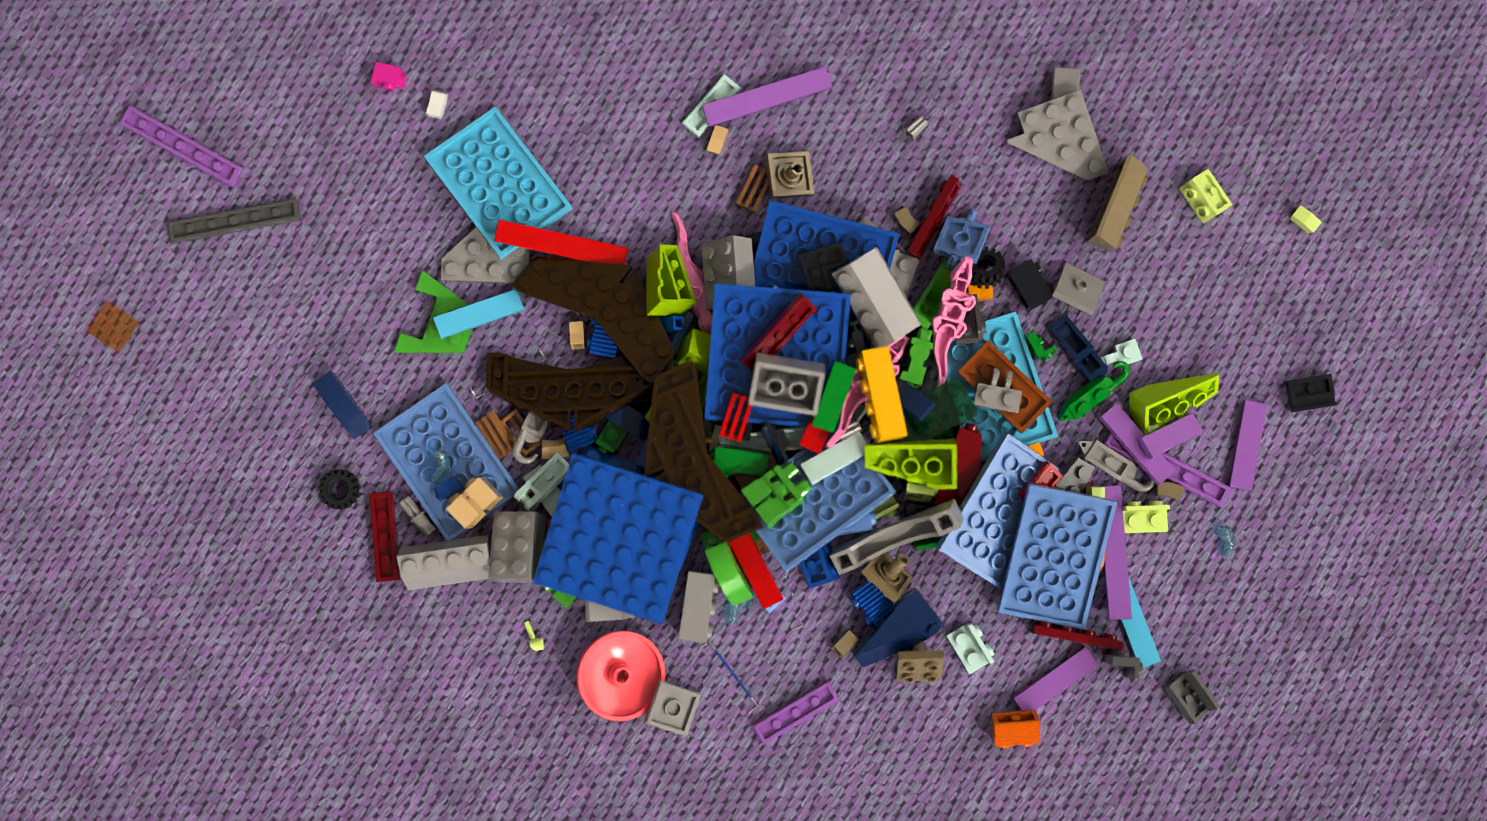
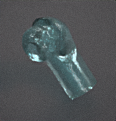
[430,449,451,484]
[1215,525,1236,557]
[726,599,752,624]

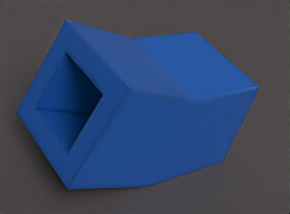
[658,315,684,332]
[433,476,464,502]

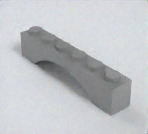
[830,499,964,575]

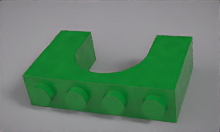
[701,443,770,542]

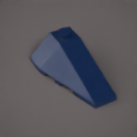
[853,587,944,668]

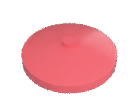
[576,630,665,721]

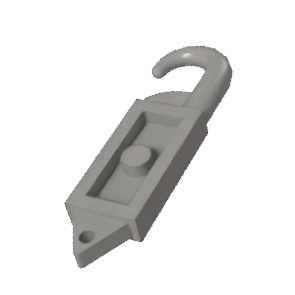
[512,413,549,464]
[1077,439,1155,492]

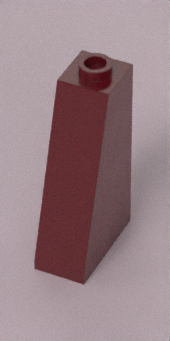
[934,423,982,507]

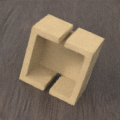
[446,477,504,528]

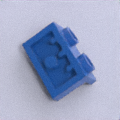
[800,542,840,589]

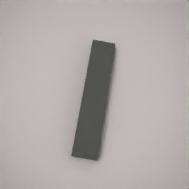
[167,198,301,244]

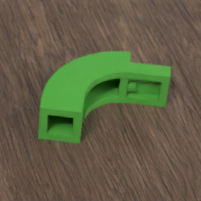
[913,257,958,329]
[700,531,754,606]

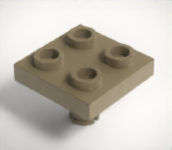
[765,151,815,199]
[861,553,913,602]
[896,641,944,683]

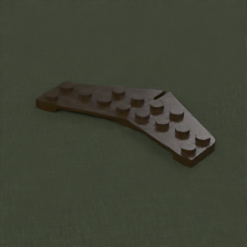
[511,256,675,386]
[486,352,654,433]
[644,360,763,542]

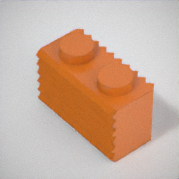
[992,709,1040,748]

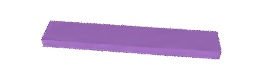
[702,67,832,127]
[118,105,243,187]
[1103,431,1231,507]
[1101,485,1132,620]

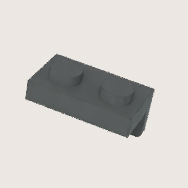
[1103,649,1143,681]
[1164,670,1219,725]

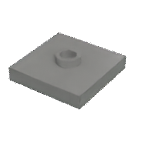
[1052,263,1105,315]
[644,680,701,736]

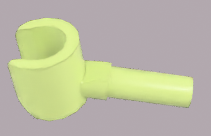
[524,621,544,651]

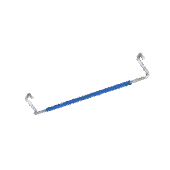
[699,642,758,714]

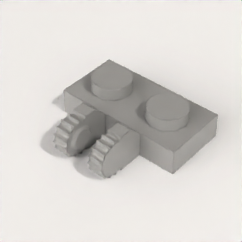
[973,368,1022,414]

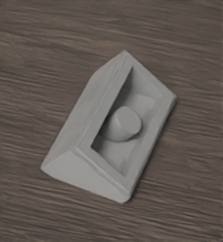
[1051,68,1080,100]

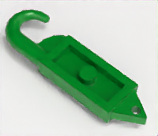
[1057,361,1130,421]

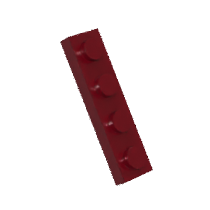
[908,175,961,260]
[739,293,817,373]
[369,492,400,582]
[1030,621,1124,651]

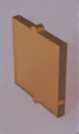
[87,301,140,352]

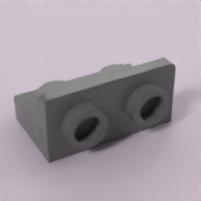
[955,294,986,345]

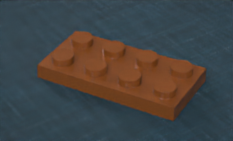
[957,340,1053,434]

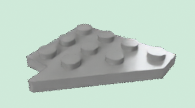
[1007,90,1109,180]
[441,227,531,284]

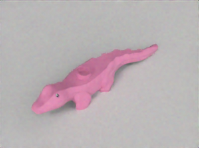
[671,212,713,334]
[932,256,976,397]
[826,335,909,447]

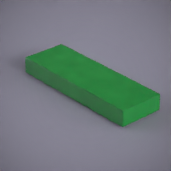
[811,361,856,433]

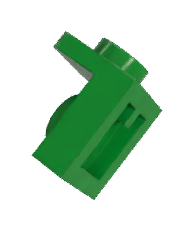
[1025,331,1058,362]
[595,420,628,455]

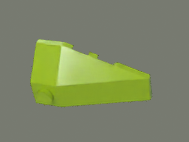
[1129,373,1219,436]

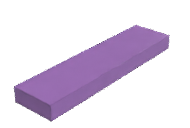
[1228,400,1267,491]
[1099,403,1176,486]
[1013,646,1099,711]
[752,680,840,745]

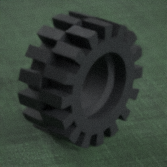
[971,247,1005,289]
[317,469,361,509]

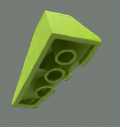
[865,439,957,489]

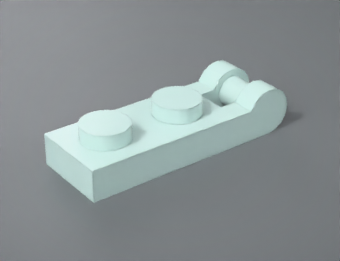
[514,453,569,512]

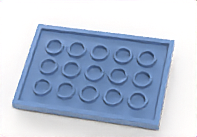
[373,383,520,541]
[741,429,896,573]
[935,432,1062,590]
[997,483,1117,629]

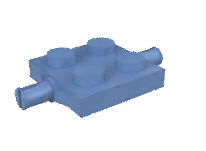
[934,208,990,270]

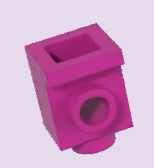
[371,62,407,91]

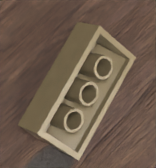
[1087,154,1148,252]

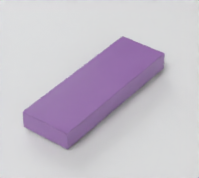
[1138,413,1204,460]

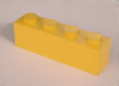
[856,346,907,443]

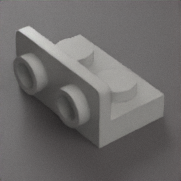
[890,249,919,297]

